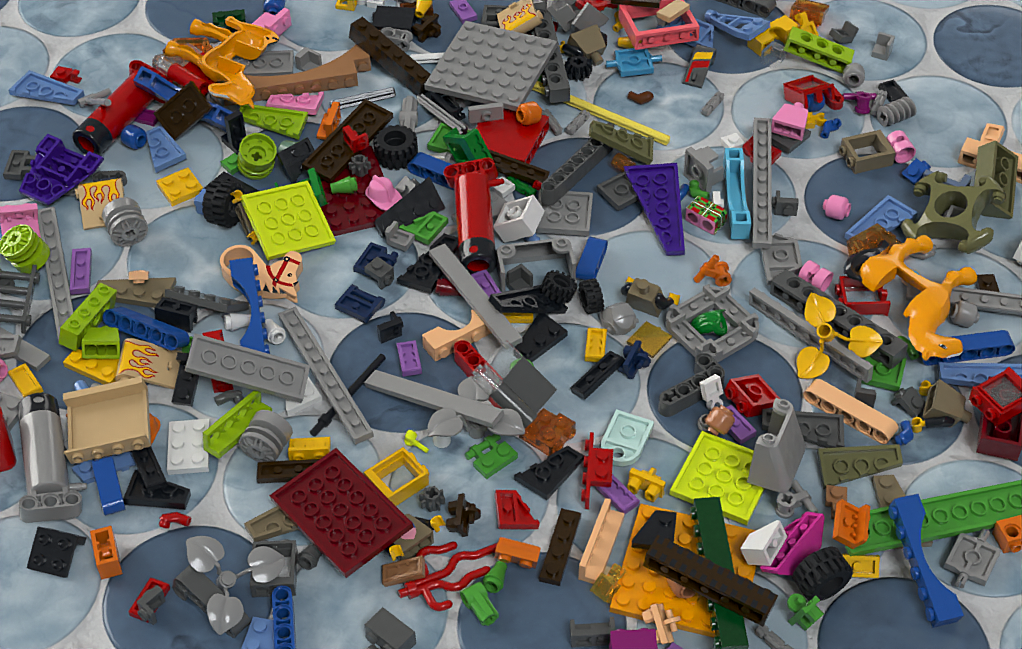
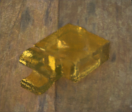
[590,563,626,603]

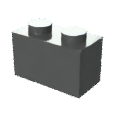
[364,607,416,649]

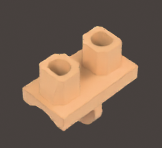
[642,603,681,645]

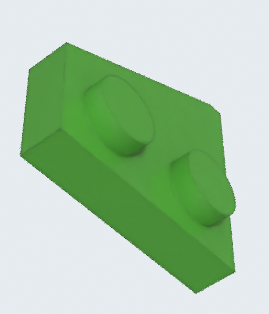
[399,211,449,245]

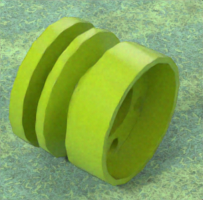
[237,133,277,180]
[0,224,50,274]

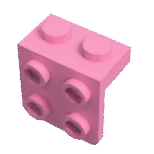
[252,7,292,37]
[0,203,41,238]

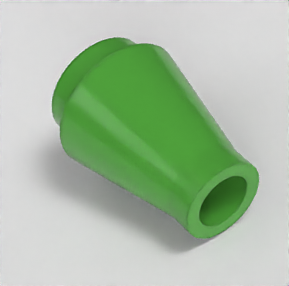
[330,176,358,194]
[483,561,507,593]

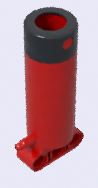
[72,60,173,155]
[443,158,504,275]

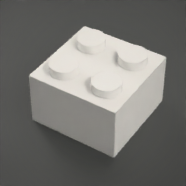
[493,195,545,243]

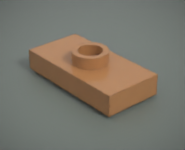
[382,555,425,587]

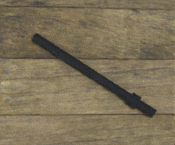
[310,354,386,437]

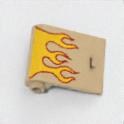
[497,0,544,34]
[75,178,125,230]
[115,338,182,389]

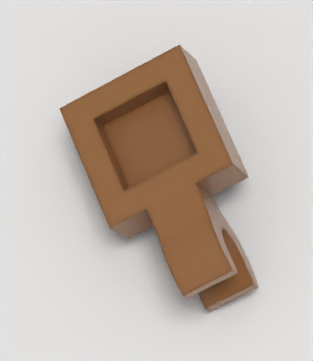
[825,485,847,519]

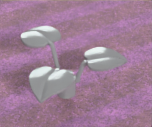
[427,375,525,439]
[186,536,285,635]

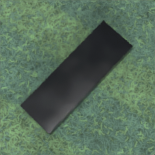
[570,351,625,399]
[129,446,167,492]

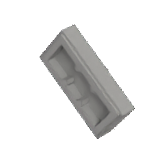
[468,102,504,124]

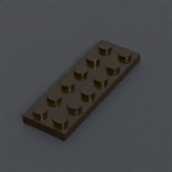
[302,99,393,183]

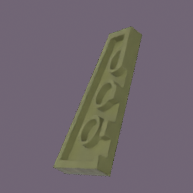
[589,120,654,165]
[817,444,903,489]

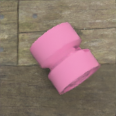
[886,130,916,164]
[798,260,834,292]

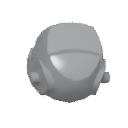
[598,302,639,335]

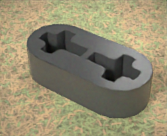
[92,170,127,186]

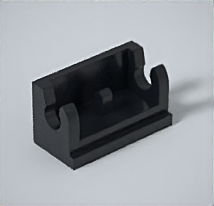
[431,92,466,121]
[154,297,198,333]

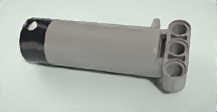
[17,393,87,523]

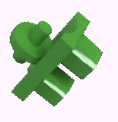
[787,593,824,631]

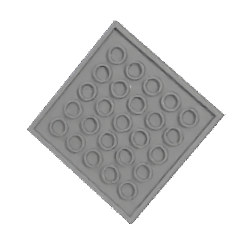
[424,21,558,111]

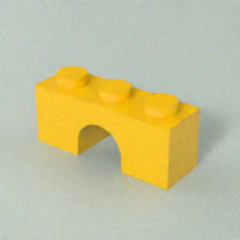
[747,15,799,56]

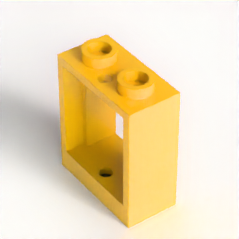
[363,447,429,506]

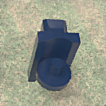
[617,340,651,379]

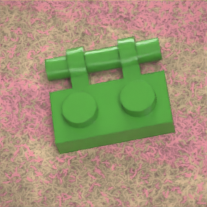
[464,434,518,479]

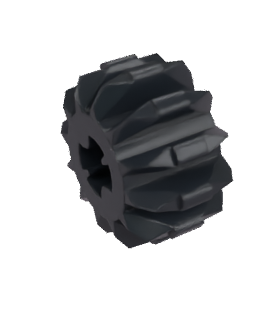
[564,54,593,81]

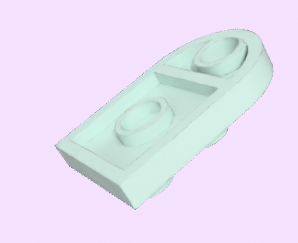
[601,409,654,467]

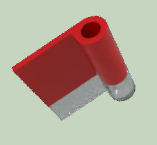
[152,43,215,95]

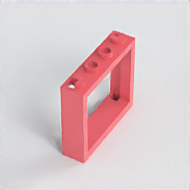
[619,0,700,50]

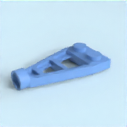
[705,9,770,41]

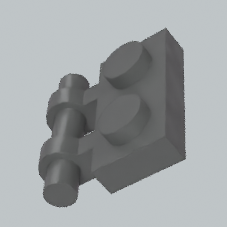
[3,150,37,180]

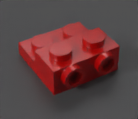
[724,374,780,418]

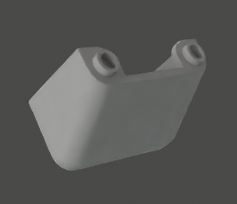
[747,398,806,493]

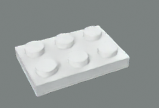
[167,419,211,475]

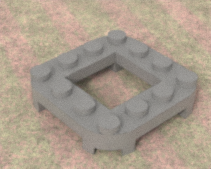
[665,284,759,362]

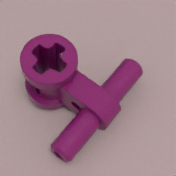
[842,91,877,114]

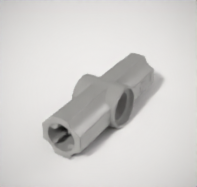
[399,96,418,132]

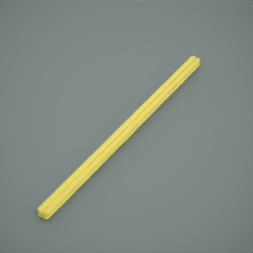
[532,81,670,145]

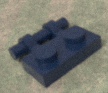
[353,242,399,277]

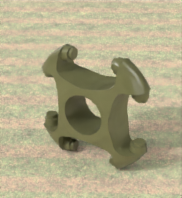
[901,171,1005,254]

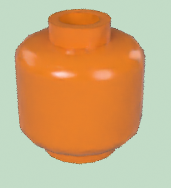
[516,101,542,125]

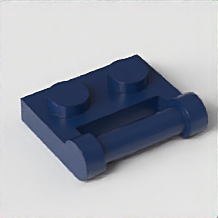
[335,284,385,323]

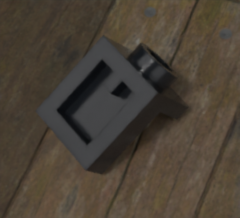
[377,311,404,344]

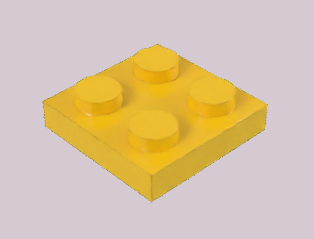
[156,167,203,207]

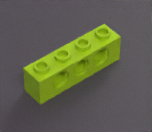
[783,26,855,73]
[59,283,117,351]

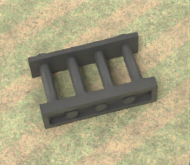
[0,265,40,334]

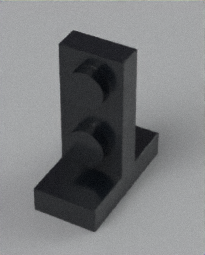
[221,110,246,155]
[171,352,199,407]

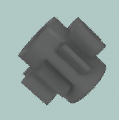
[348,155,371,177]
[419,486,445,512]

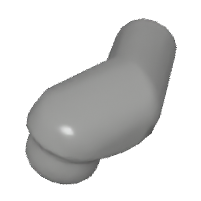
[909,244,937,260]

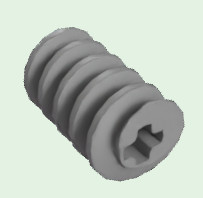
[877,97,917,127]

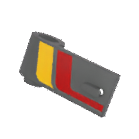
[682,44,717,88]

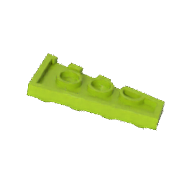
[239,104,308,140]

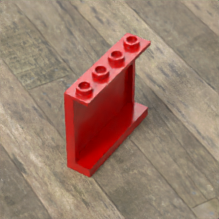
[476,108,549,164]

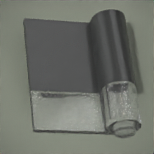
[472,340,557,428]

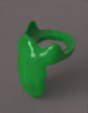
[690,309,727,337]

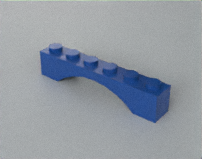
[133,66,233,132]
[229,257,270,354]
[888,494,964,628]

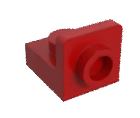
[343,125,369,153]

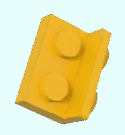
[288,437,331,460]

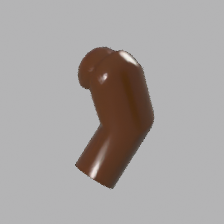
[627,91,654,105]

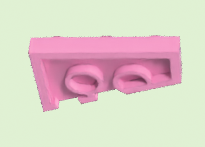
[266,92,324,115]

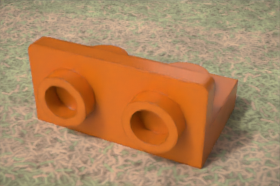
[317,101,341,140]

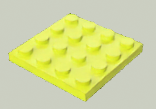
[241,181,336,260]
[669,431,765,525]

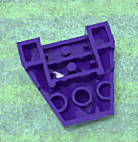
[19,134,104,206]

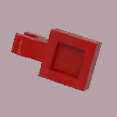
[50,66,82,84]

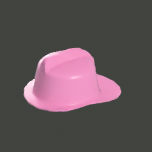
[365,175,402,211]

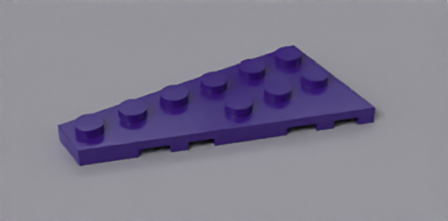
[624,163,685,256]

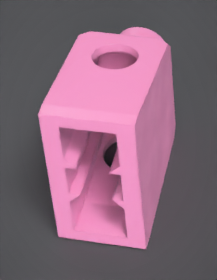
[771,102,808,141]

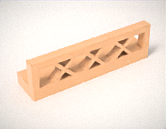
[578,498,625,585]

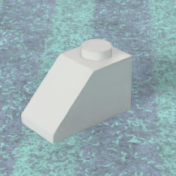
[740,520,787,566]

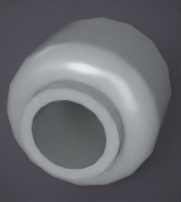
[843,63,865,88]
[949,300,980,328]

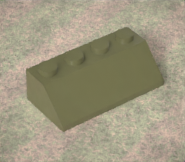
[974,140,1018,219]

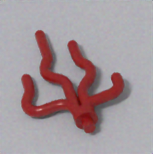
[398,541,497,611]

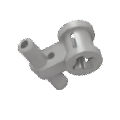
[775,480,818,519]

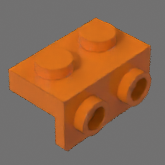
[832,499,870,549]
[494,537,541,569]

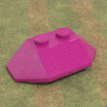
[760,512,825,576]

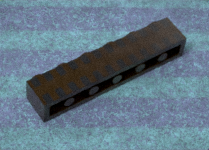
[349,16,431,95]
[643,535,778,627]

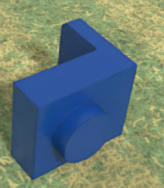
[901,158,931,185]

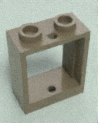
[839,130,896,174]

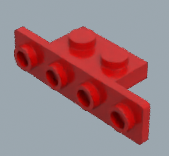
[581,432,613,509]

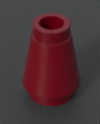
[435,278,461,296]

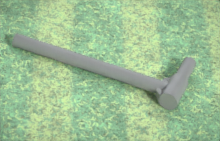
[77,88,112,108]

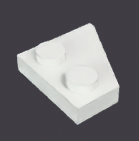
[286,377,322,416]

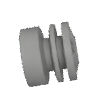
[102,197,148,246]
[239,410,293,462]

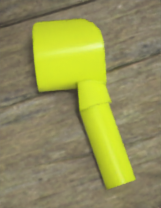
[404,430,429,453]

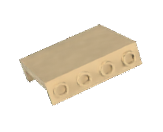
[63,376,151,464]

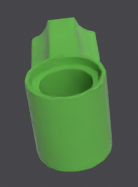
[460,582,499,626]

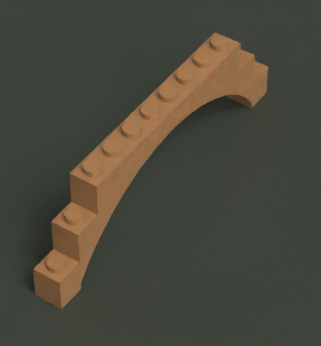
[183,30,380,106]

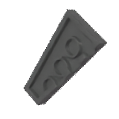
[165,286,249,313]
[762,409,845,448]

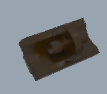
[412,13,441,43]
[446,493,481,537]

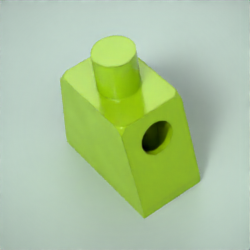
[82,326,120,359]

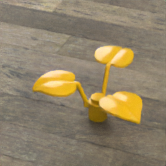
[797,293,883,379]

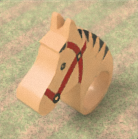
[220,245,303,303]

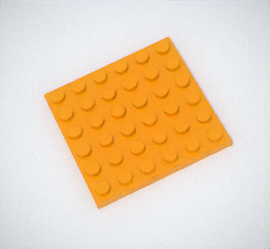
[609,503,757,638]

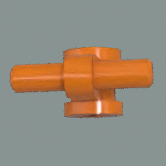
[693,255,732,286]

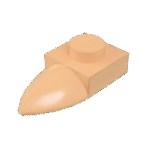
[980,123,1005,143]
[129,270,149,283]

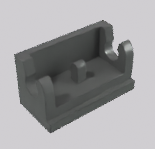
[569,617,616,648]

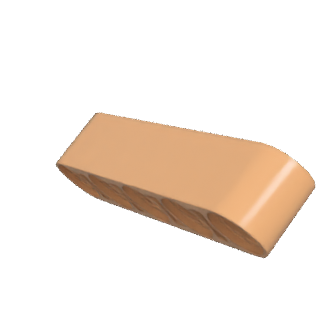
[803,379,899,444]

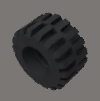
[373,125,418,170]
[202,179,246,228]
[792,546,853,602]

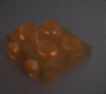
[789,0,830,27]
[519,408,576,456]

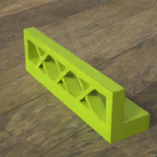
[203,390,272,459]

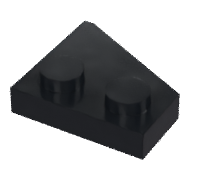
[276,137,315,184]
[631,510,677,550]

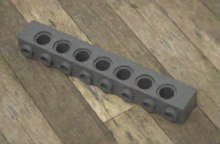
[530,2,570,103]
[770,269,908,369]

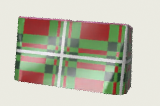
[685,196,727,235]

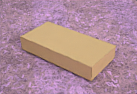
[656,0,690,23]

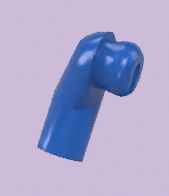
[894,420,914,446]

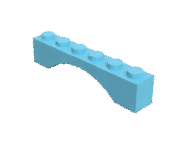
[723,148,751,239]

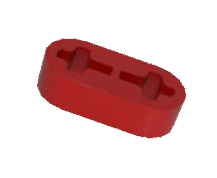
[825,83,844,110]

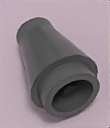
[298,543,321,570]

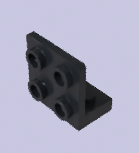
[27,527,87,578]

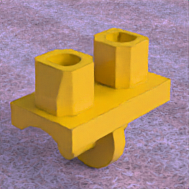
[627,467,666,502]

